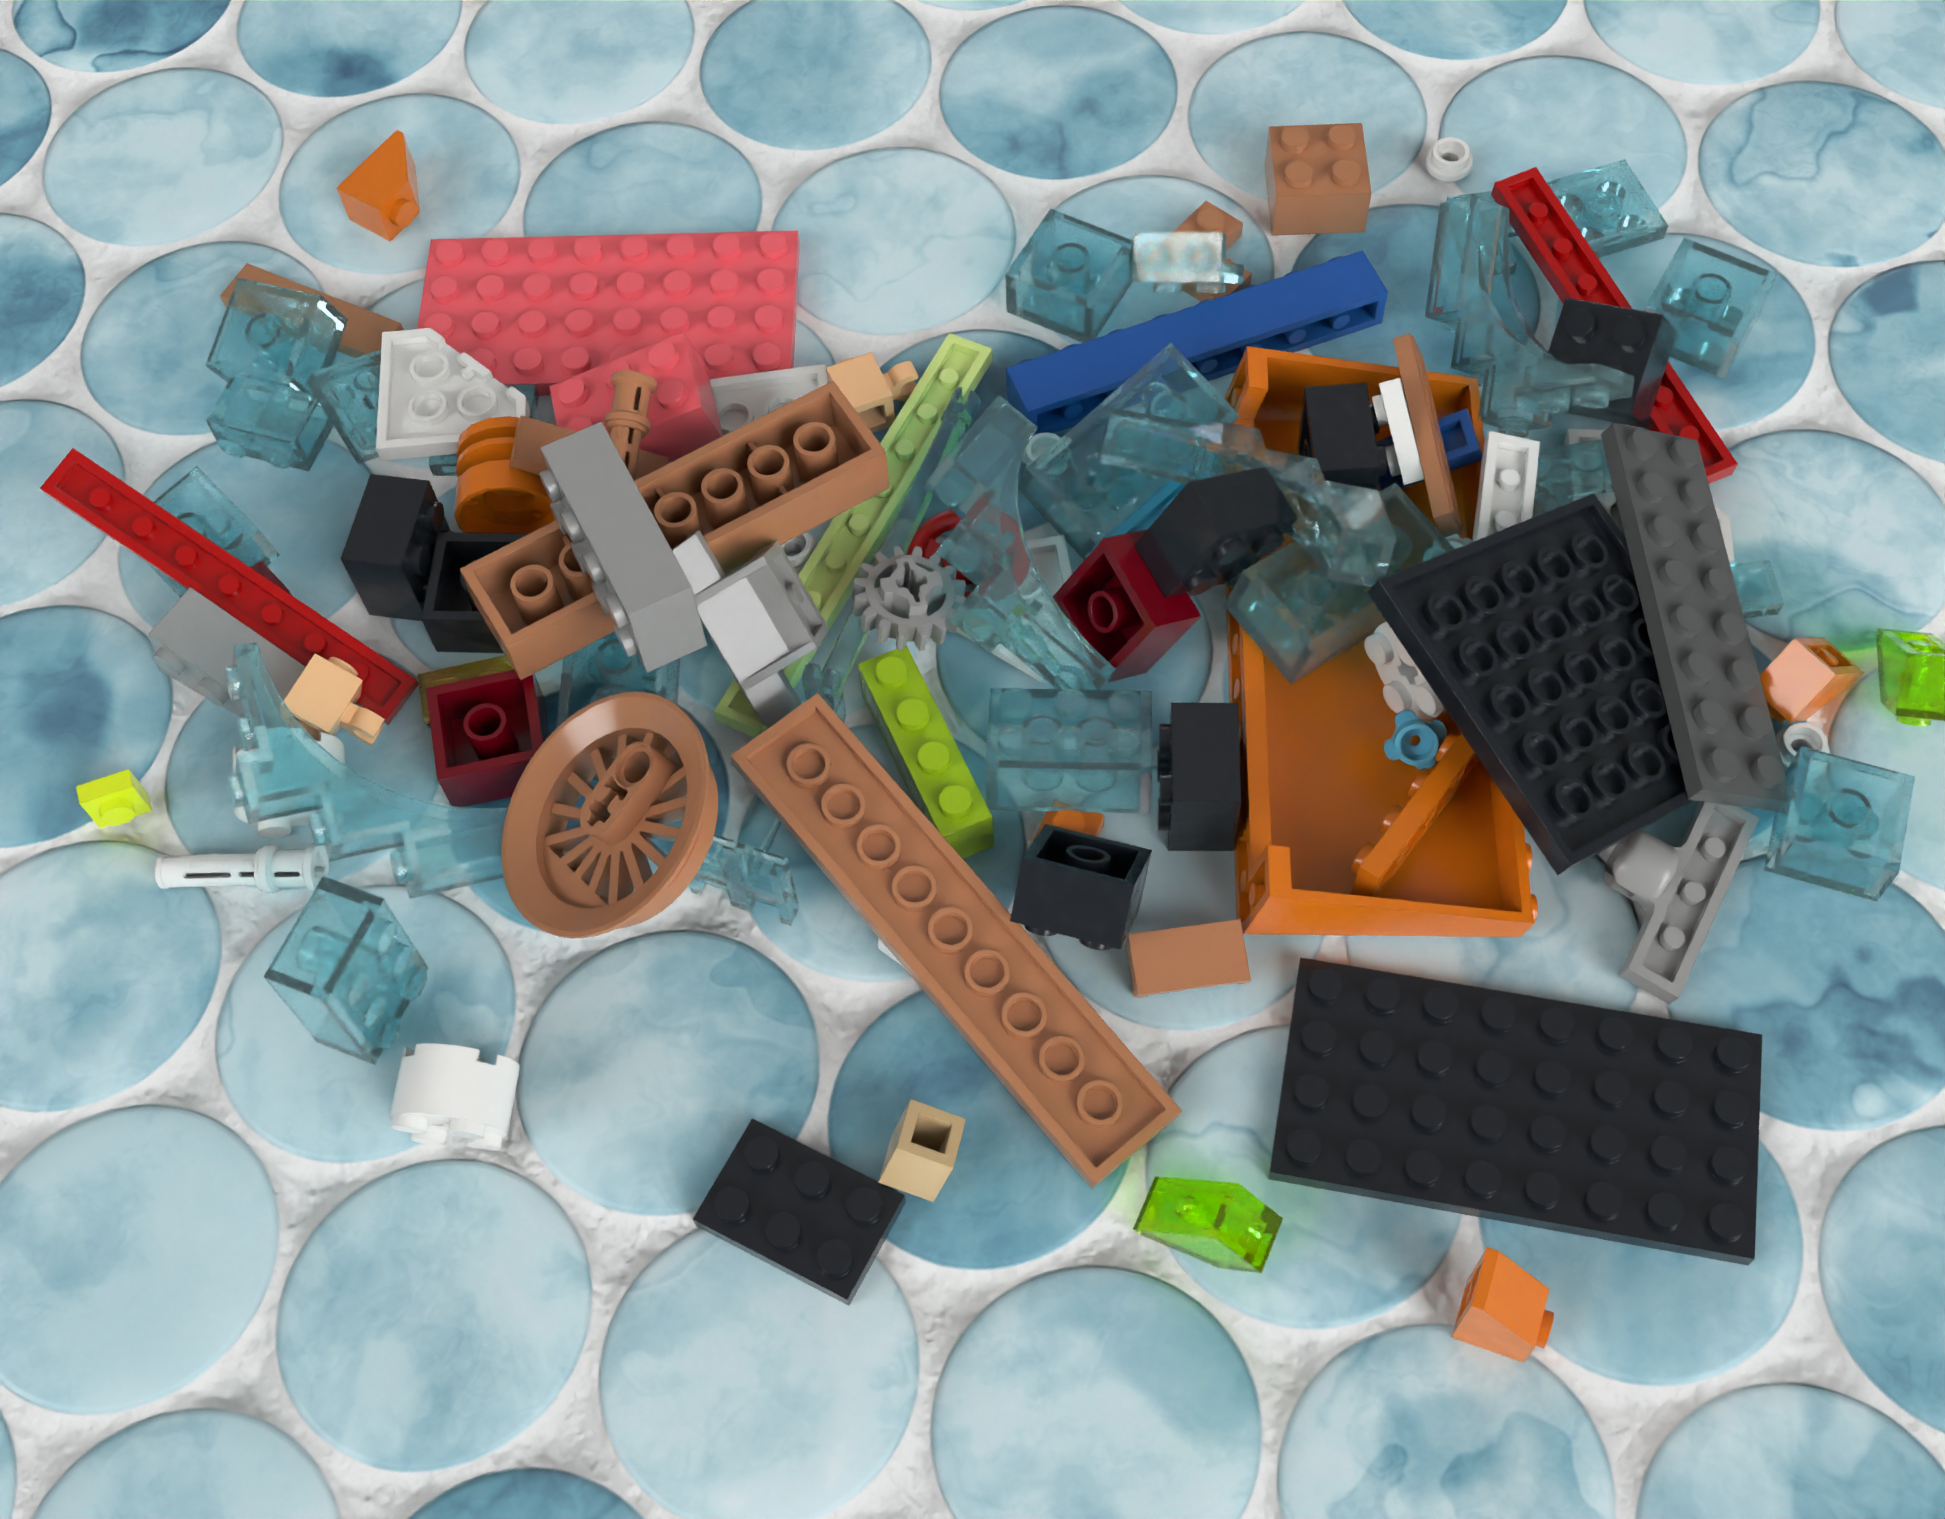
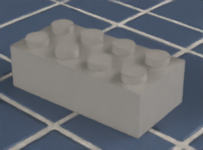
[539,422,707,673]

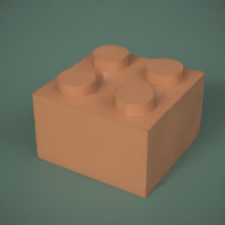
[1265,123,1372,236]

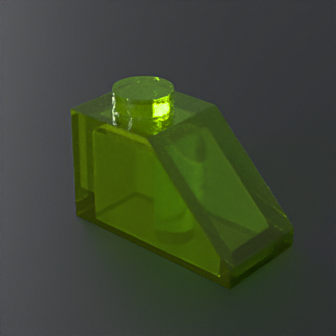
[1876,628,1945,726]
[1133,1177,1283,1273]

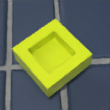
[76,769,152,828]

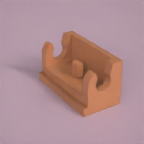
[1125,919,1251,998]

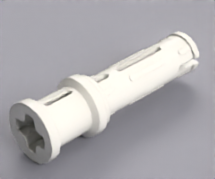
[155,843,329,893]

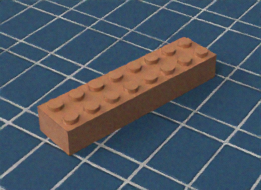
[460,381,890,680]

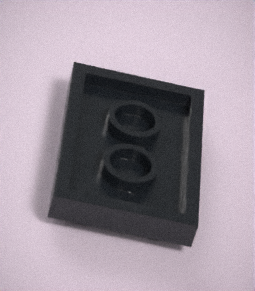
[693,1118,906,1306]

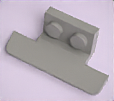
[672,530,830,727]

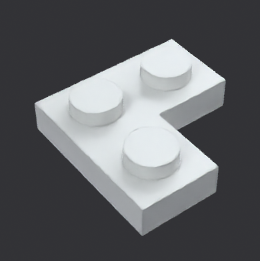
[1372,378,1424,485]

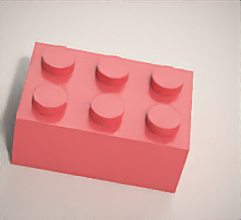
[549,332,723,463]

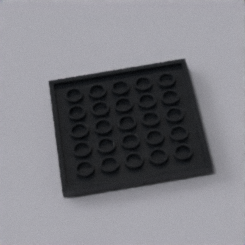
[1367,493,1696,876]

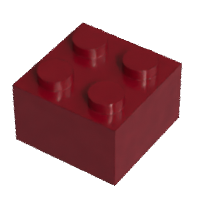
[1052,529,1201,684]
[426,669,550,810]

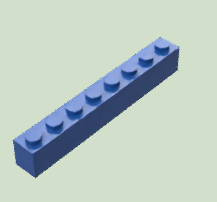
[1006,250,1388,441]

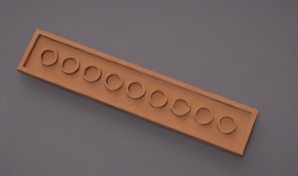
[730,693,1182,1189]

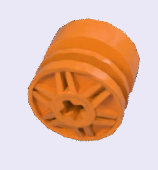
[454,416,556,534]

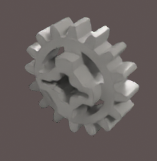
[852,546,967,651]

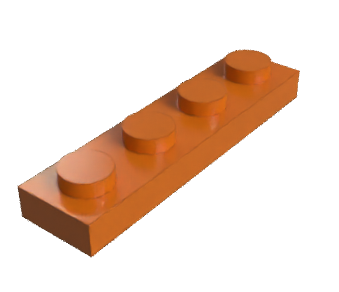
[1350,732,1479,897]

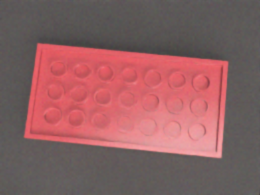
[417,230,800,396]

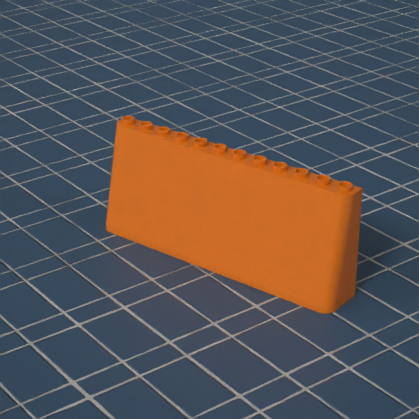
[1220,346,1538,937]

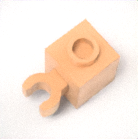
[826,352,918,433]
[280,653,385,746]

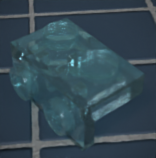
[1132,232,1244,294]

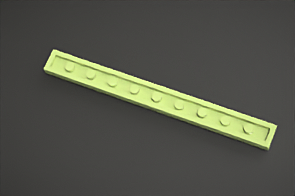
[714,333,993,738]

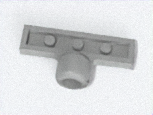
[1602,801,1759,1004]

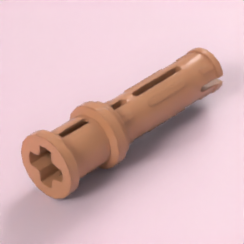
[604,370,657,481]

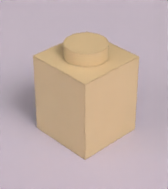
[878,1099,966,1202]

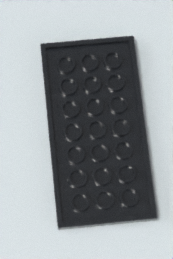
[1268,957,1762,1265]

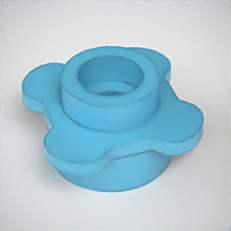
[1384,709,1447,770]

